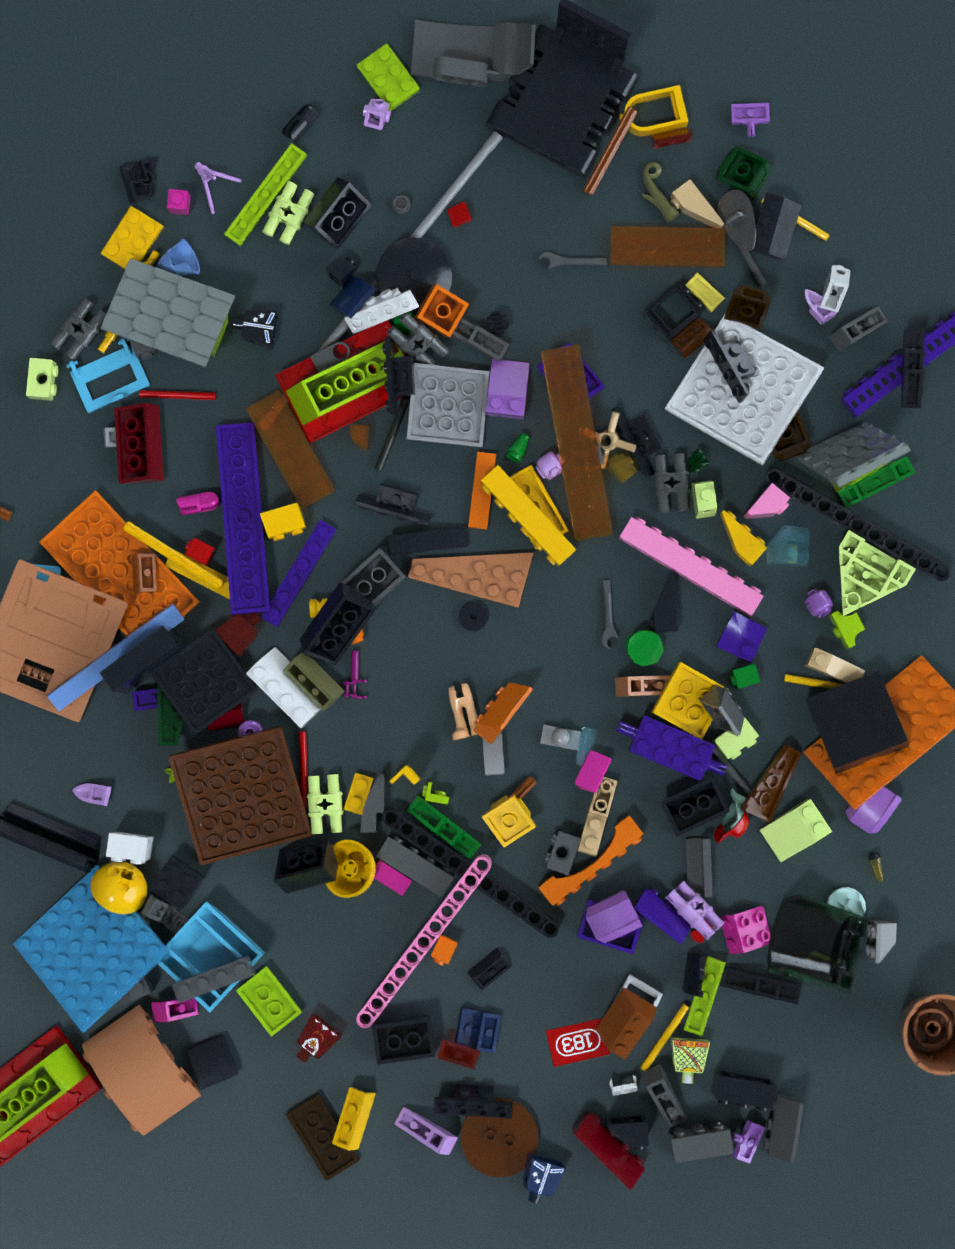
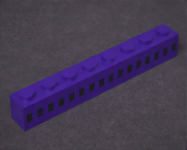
[841,311,955,419]

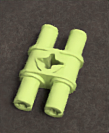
[262,181,314,245]
[306,774,344,834]

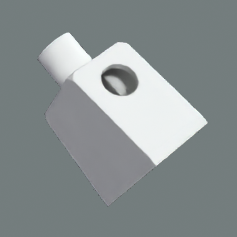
[820,265,851,312]

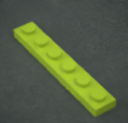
[224,143,307,246]

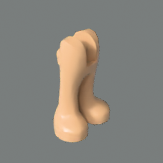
[448,683,478,741]

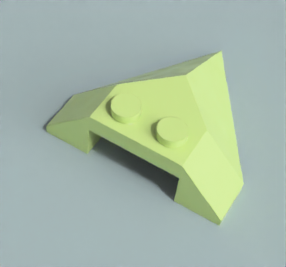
[839,530,916,616]

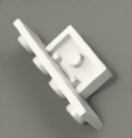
[344,288,419,334]

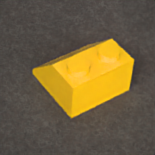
[260,503,307,541]

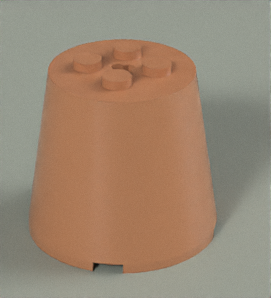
[899,994,955,1075]

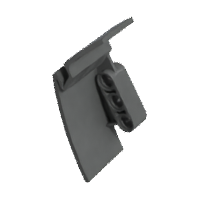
[410,20,536,87]

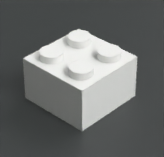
[106,832,154,864]

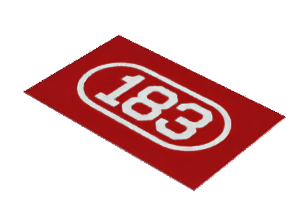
[546,1018,610,1067]

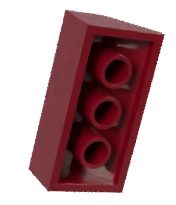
[114,403,164,484]
[572,1111,645,1190]

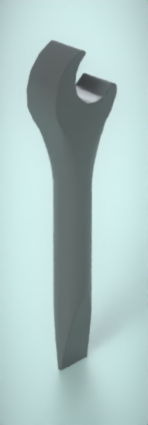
[538,252,607,270]
[601,580,618,649]

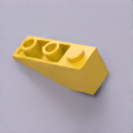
[720,510,767,567]

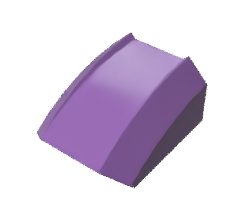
[845,787,902,834]
[586,890,642,943]

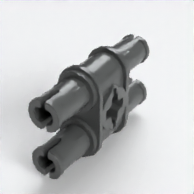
[50,298,106,361]
[386,312,449,365]
[653,453,690,513]

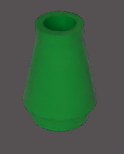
[506,433,530,463]

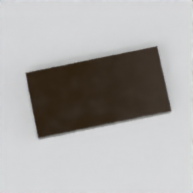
[286,1093,360,1181]

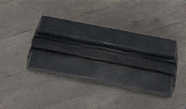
[0,803,101,873]

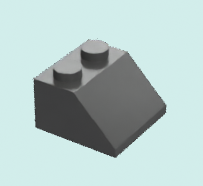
[699,685,745,736]

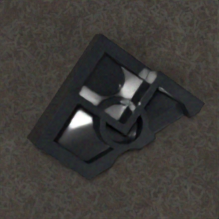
[119,157,158,204]
[682,952,706,997]

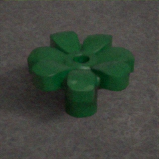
[688,449,709,473]

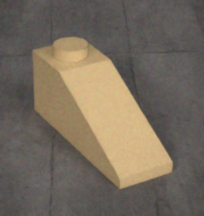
[670,179,725,231]
[804,648,865,683]

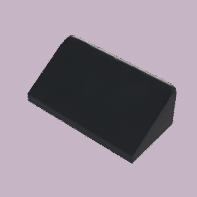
[468,948,512,990]

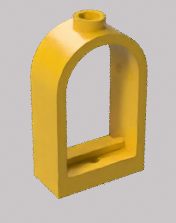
[619,85,688,136]

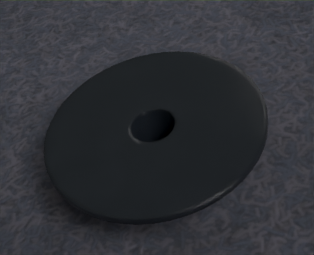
[459,603,487,632]

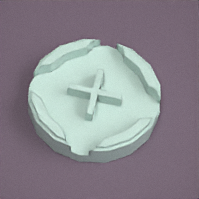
[826,887,866,926]

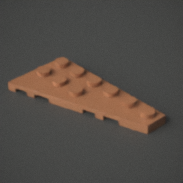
[408,552,534,608]

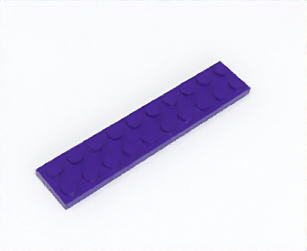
[216,422,270,615]

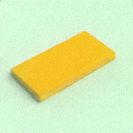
[510,464,569,550]

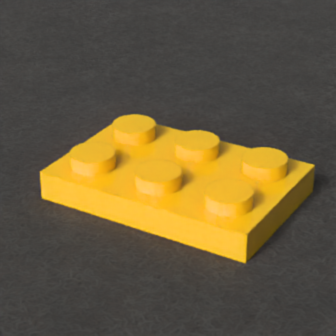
[101,206,164,269]

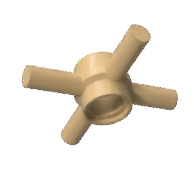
[581,411,636,469]

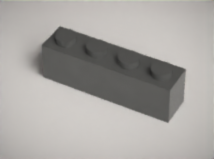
[376,835,454,898]
[172,955,255,1004]

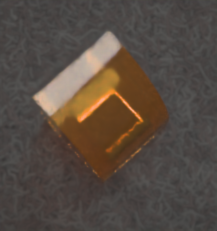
[350,425,370,451]

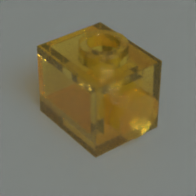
[607,453,637,485]

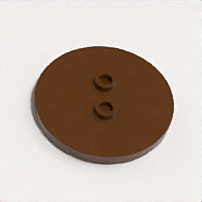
[461,1098,539,1177]

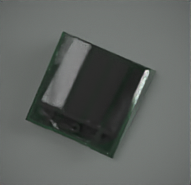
[767,895,868,994]

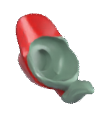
[714,789,749,843]

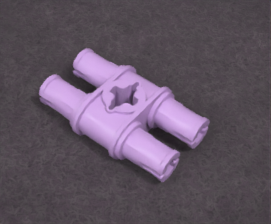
[666,881,725,940]

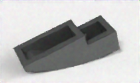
[360,774,385,832]

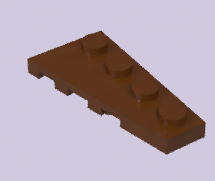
[740,745,801,823]

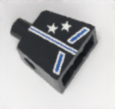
[232,310,278,349]

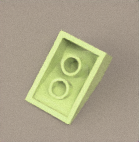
[759,798,832,862]

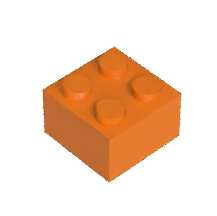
[414,284,469,338]

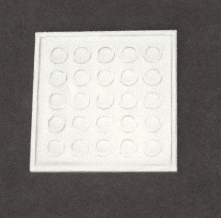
[665,315,824,466]

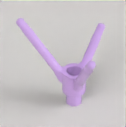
[195,162,242,214]

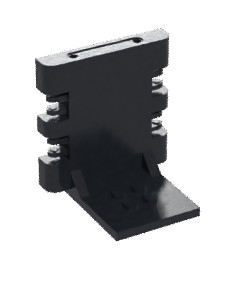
[485,0,639,179]

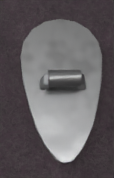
[717,190,756,251]

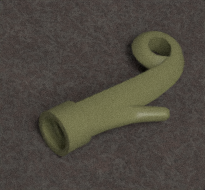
[642,162,680,223]

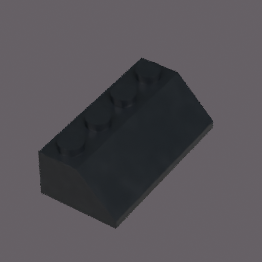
[300,582,376,665]

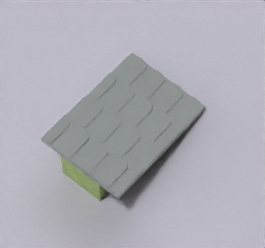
[100,259,235,368]
[796,421,911,492]

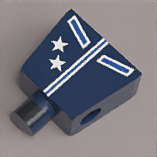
[523,1153,566,1204]

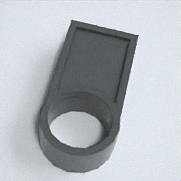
[310,342,350,373]

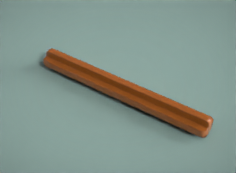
[583,107,637,195]

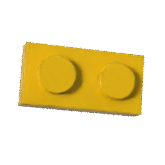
[344,773,374,815]

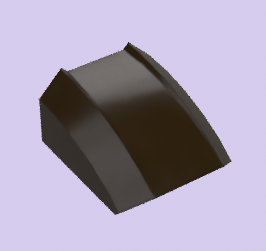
[724,285,771,329]
[772,411,811,461]

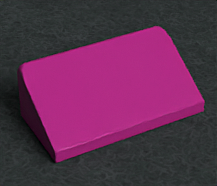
[575,750,612,793]
[375,859,412,896]

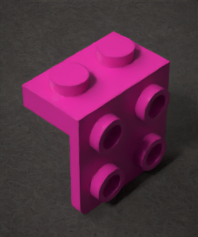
[720,906,772,954]

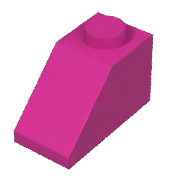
[151,998,199,1022]

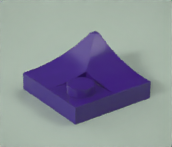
[716,611,768,663]

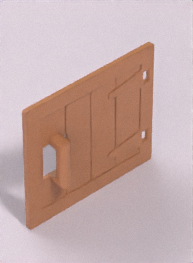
[0,559,128,722]

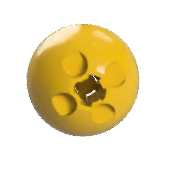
[325,840,376,898]
[90,861,148,914]

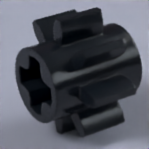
[487,310,508,335]

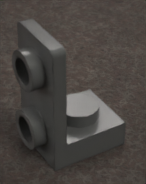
[139,892,169,922]

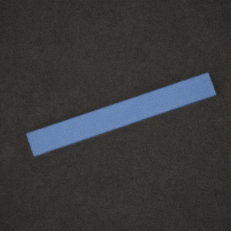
[47,603,185,711]

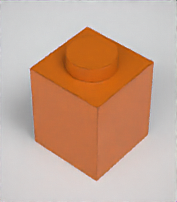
[431,934,458,966]

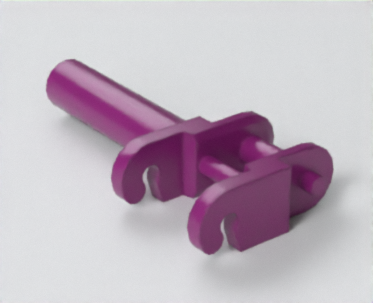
[342,651,367,699]

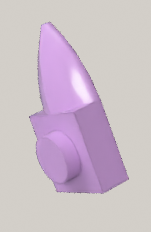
[805,289,837,325]
[73,783,112,806]

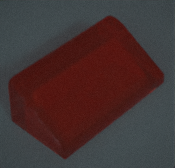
[651,128,692,149]
[437,1039,480,1069]

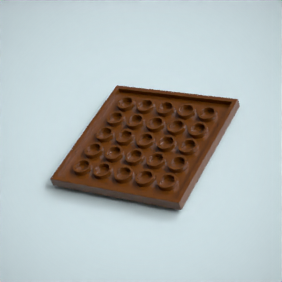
[168,725,312,866]

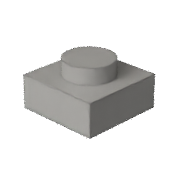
[103,428,117,448]

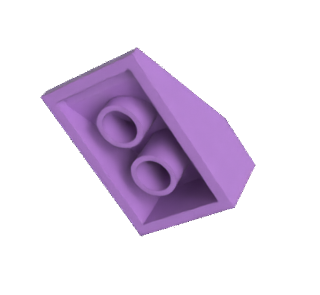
[486,359,530,420]

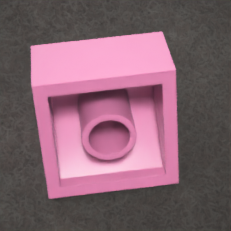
[743,483,790,519]

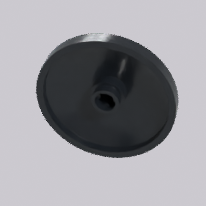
[376,237,452,315]

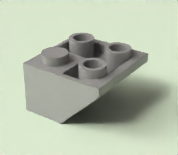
[865,920,897,963]

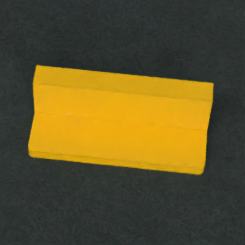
[389,765,421,785]
[332,1087,376,1151]

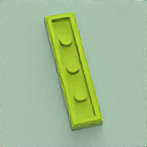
[683,956,726,1037]

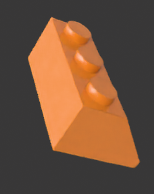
[473,683,533,744]

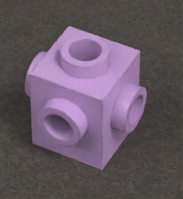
[363,98,391,130]

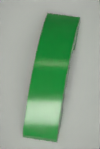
[838,456,916,508]

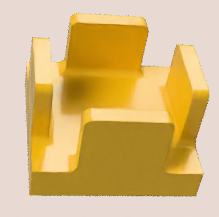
[482,794,536,847]

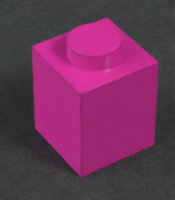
[167,189,191,215]

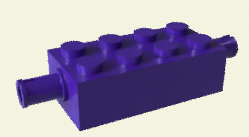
[616,715,728,781]

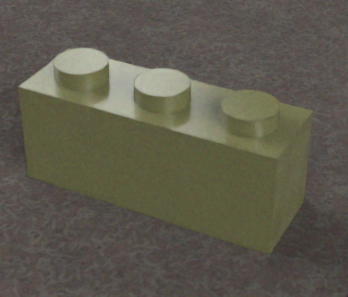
[283,652,345,711]

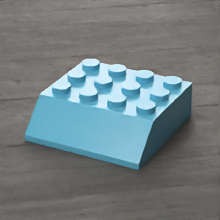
[158,901,265,1012]

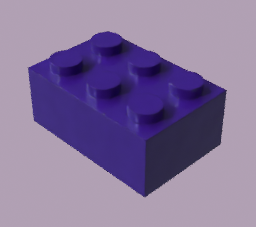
[576,898,644,955]

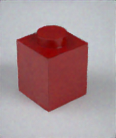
[185,538,216,566]

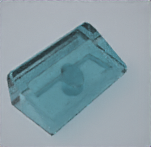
[575,727,597,766]

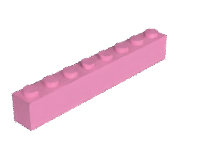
[618,517,763,617]

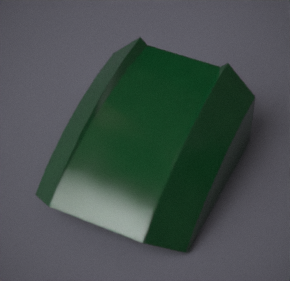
[716,146,771,199]

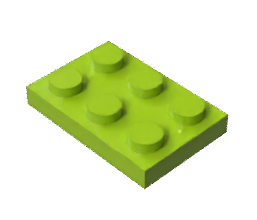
[356,43,420,111]
[236,966,303,1037]

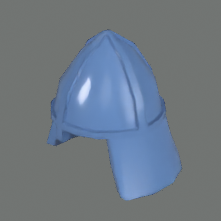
[157,239,200,277]

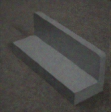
[685,838,713,897]

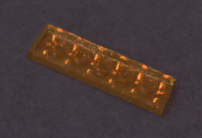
[610,226,725,268]
[246,391,335,509]

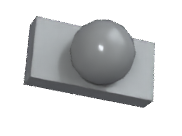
[540,725,581,751]

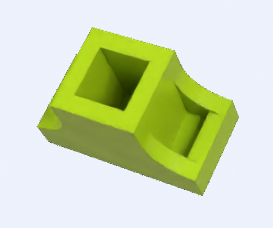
[828,611,865,649]

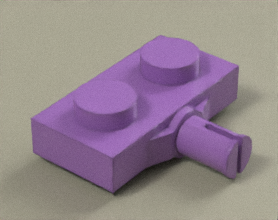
[730,103,770,137]
[731,1120,765,1163]

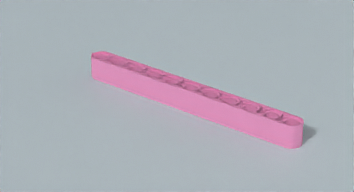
[356,854,492,1028]

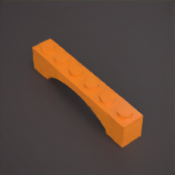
[538,815,644,906]

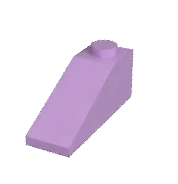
[394,1107,458,1155]

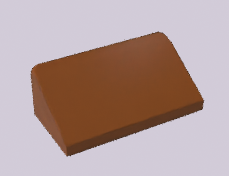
[132,553,157,593]

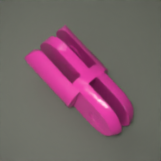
[176,492,220,515]

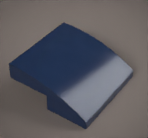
[329,276,376,319]
[454,1007,502,1054]

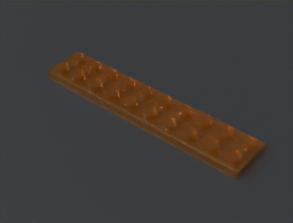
[541,344,613,541]

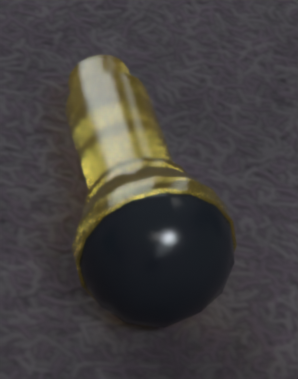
[868,852,884,882]

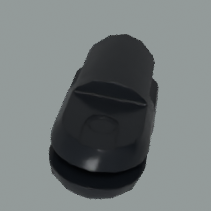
[282,104,318,142]

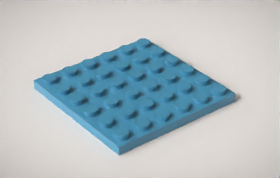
[13,865,170,1032]

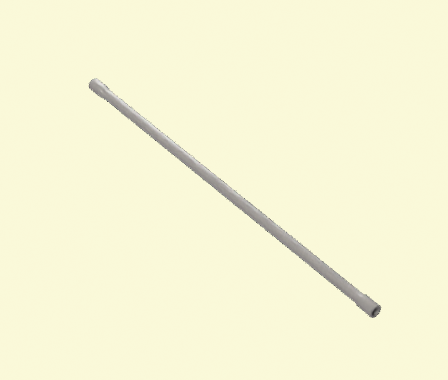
[257,131,503,432]

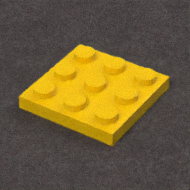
[651,662,729,739]

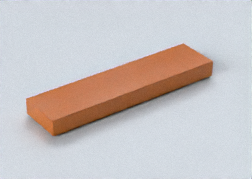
[468,452,496,530]

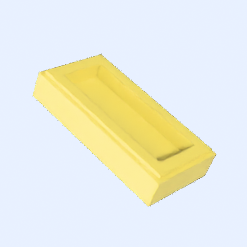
[685,273,725,313]

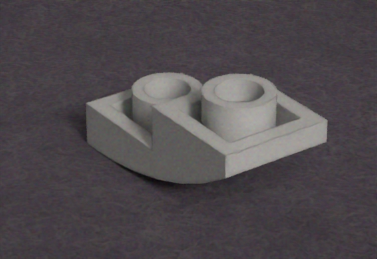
[483,733,505,776]

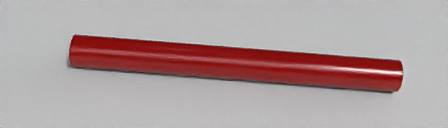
[139,390,216,400]
[298,732,308,809]

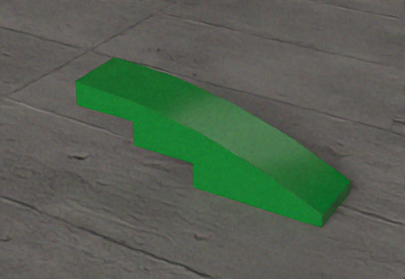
[406,795,482,859]

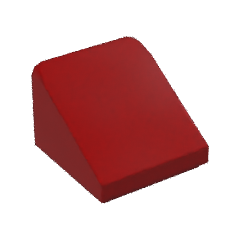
[447,201,471,228]

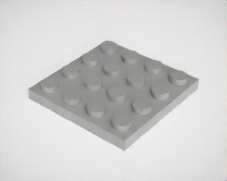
[406,363,490,448]

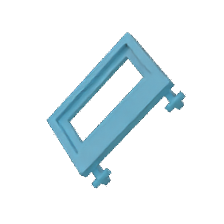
[66,338,151,413]

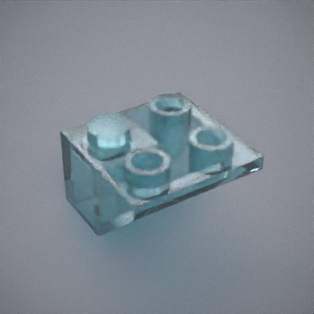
[767,525,810,567]

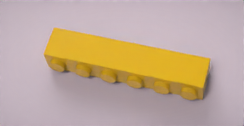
[481,465,576,567]

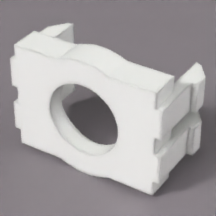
[609,1075,637,1096]

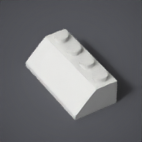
[246,647,321,728]

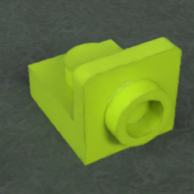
[422,781,449,804]

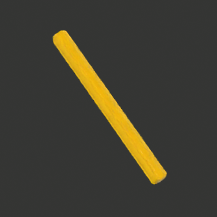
[123,521,224,590]

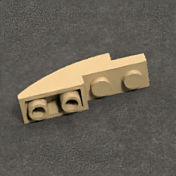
[577,777,617,857]

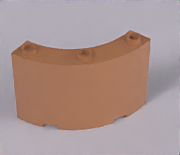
[82,1005,201,1136]

